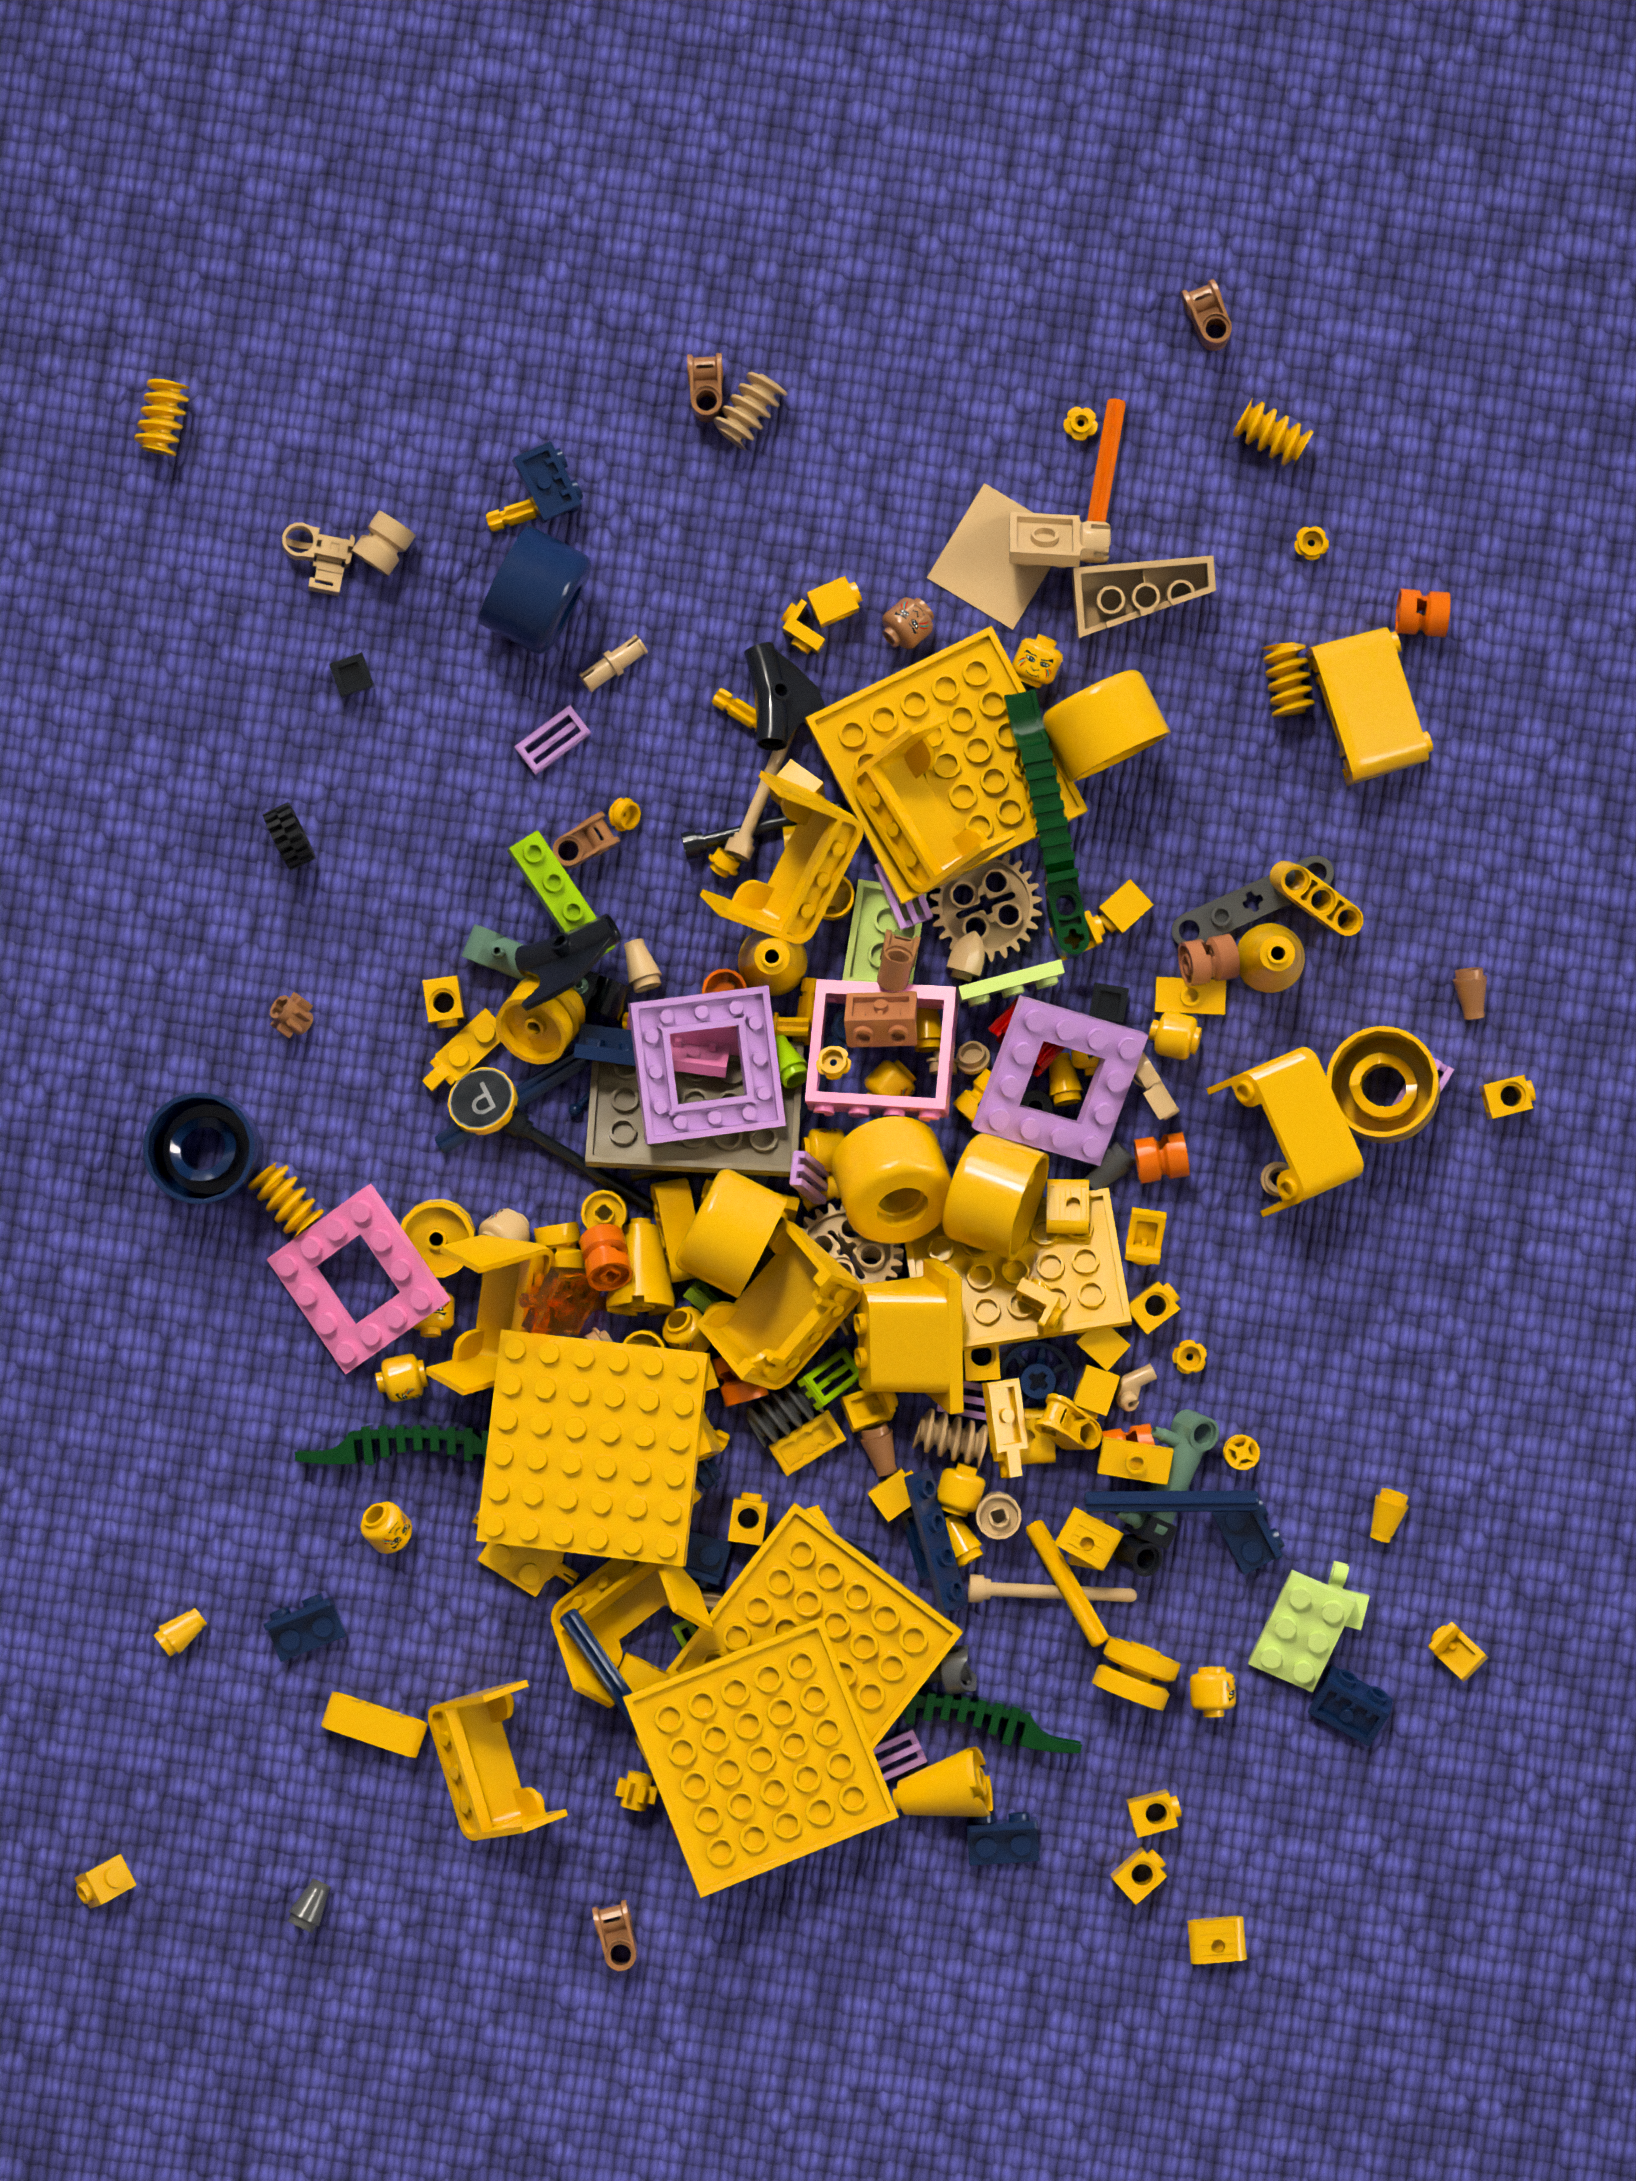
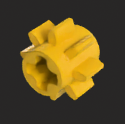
[615,1770,658,1811]

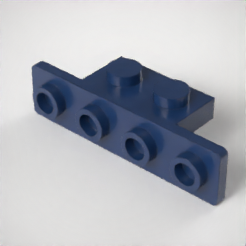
[901,1469,967,1613]

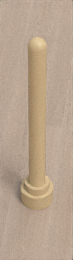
[724,728,797,862]
[968,1574,1137,1603]

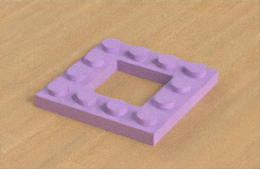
[628,985,786,1144]
[971,995,1148,1166]

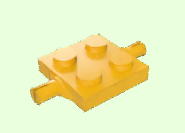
[472,1511,580,1597]

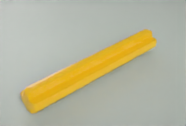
[1026,1520,1109,1647]

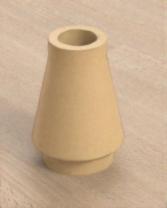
[624,938,662,993]

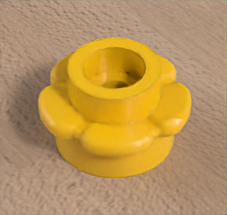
[1063,407,1098,441]
[1294,526,1329,561]
[609,798,641,832]
[708,847,741,878]
[816,1046,851,1080]
[1172,1340,1207,1374]

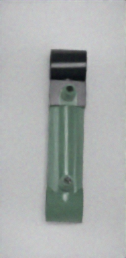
[461,924,632,1021]
[1114,1409,1219,1577]

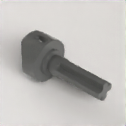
[924,1644,977,1694]

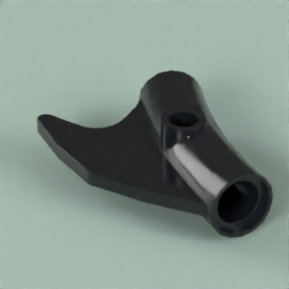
[744,642,826,751]
[515,913,622,1011]

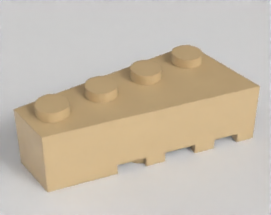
[1071,556,1216,638]

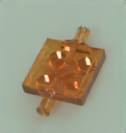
[519,1266,607,1335]

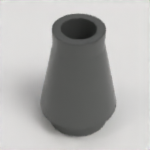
[1084,1142,1137,1191]
[287,1878,331,1933]

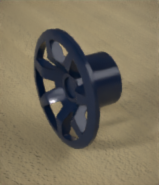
[998,1341,1075,1407]

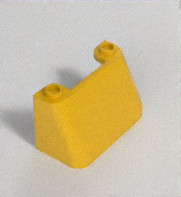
[1305,627,1433,786]
[696,1219,864,1390]

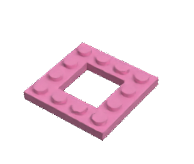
[267,1184,451,1375]

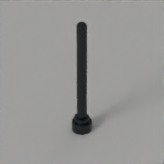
[681,800,846,860]
[504,1109,654,1212]

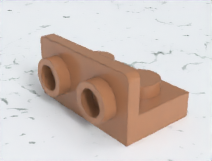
[844,991,918,1047]

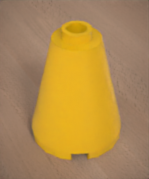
[1237,923,1305,993]
[738,930,808,996]
[605,1218,676,1316]
[892,1746,993,1817]

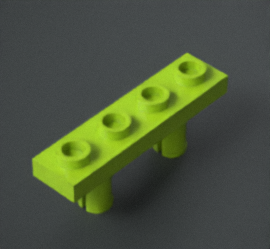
[507,830,616,956]

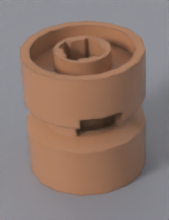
[1178,934,1240,987]

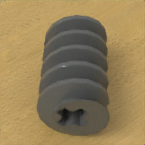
[746,1377,825,1448]

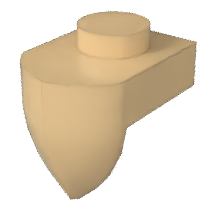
[946,931,985,982]

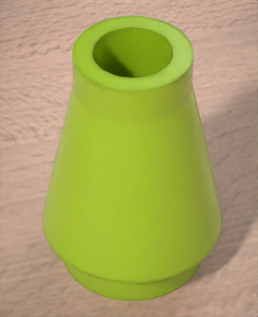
[775,1035,808,1088]

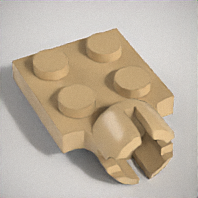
[1009,512,1111,568]

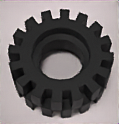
[263,802,316,871]

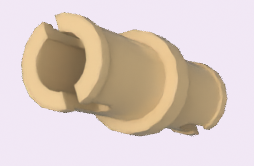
[578,634,648,693]

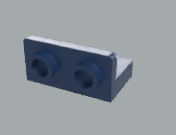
[512,441,583,524]
[573,1024,636,1067]
[1211,1497,1285,1575]
[683,1530,732,1589]
[263,1593,347,1662]
[1307,1666,1393,1746]
[966,1812,1040,1866]

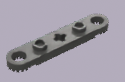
[1171,855,1334,945]

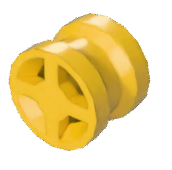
[1223,1434,1260,1470]

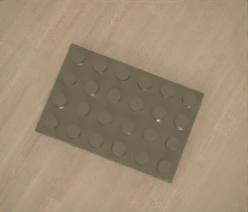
[585,1041,804,1177]

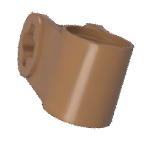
[1180,279,1232,351]
[687,353,723,423]
[553,811,621,869]
[877,929,921,992]
[592,1899,638,1971]

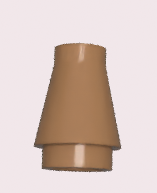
[1452,967,1487,1020]
[859,1422,897,1477]

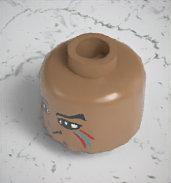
[882,597,934,649]

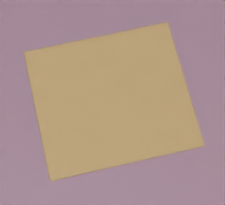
[927,483,1051,630]

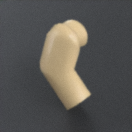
[1116,1363,1157,1412]

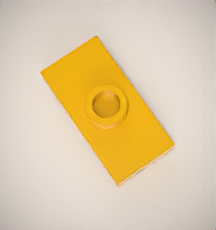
[1154,977,1226,1015]
[768,1409,847,1476]
[1097,1437,1174,1485]

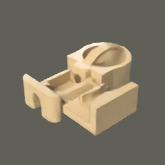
[282,523,355,597]
[1132,1052,1180,1121]

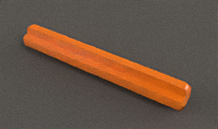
[1087,398,1126,522]

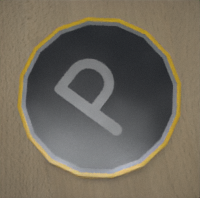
[448,1067,518,1135]

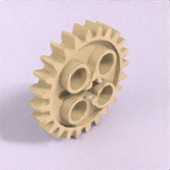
[929,853,1042,962]
[801,1203,903,1284]

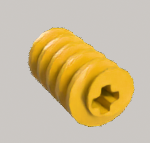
[134,379,190,456]
[1233,398,1313,466]
[1262,642,1315,718]
[248,1162,324,1239]

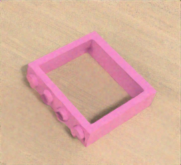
[805,979,959,1122]

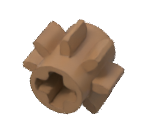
[270,992,313,1038]

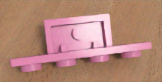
[627,1013,739,1078]

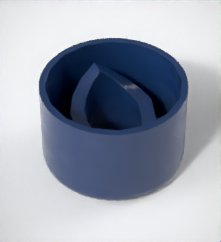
[478,525,591,654]
[143,1092,262,1204]

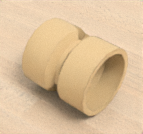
[351,510,416,576]
[975,1491,1022,1540]

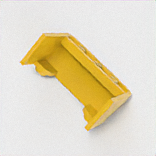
[851,715,1017,893]
[700,770,864,944]
[1206,1047,1364,1217]
[425,1235,555,1396]
[551,1558,714,1709]
[428,1680,568,1841]

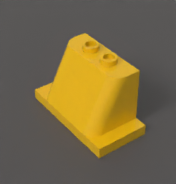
[853,1258,964,1414]

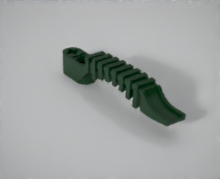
[1004,689,1090,958]
[295,1424,489,1466]
[900,1689,1082,1753]

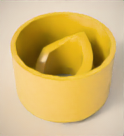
[1042,670,1171,782]
[1326,1026,1440,1144]
[831,1116,952,1244]
[943,1133,1049,1260]
[675,1169,788,1298]

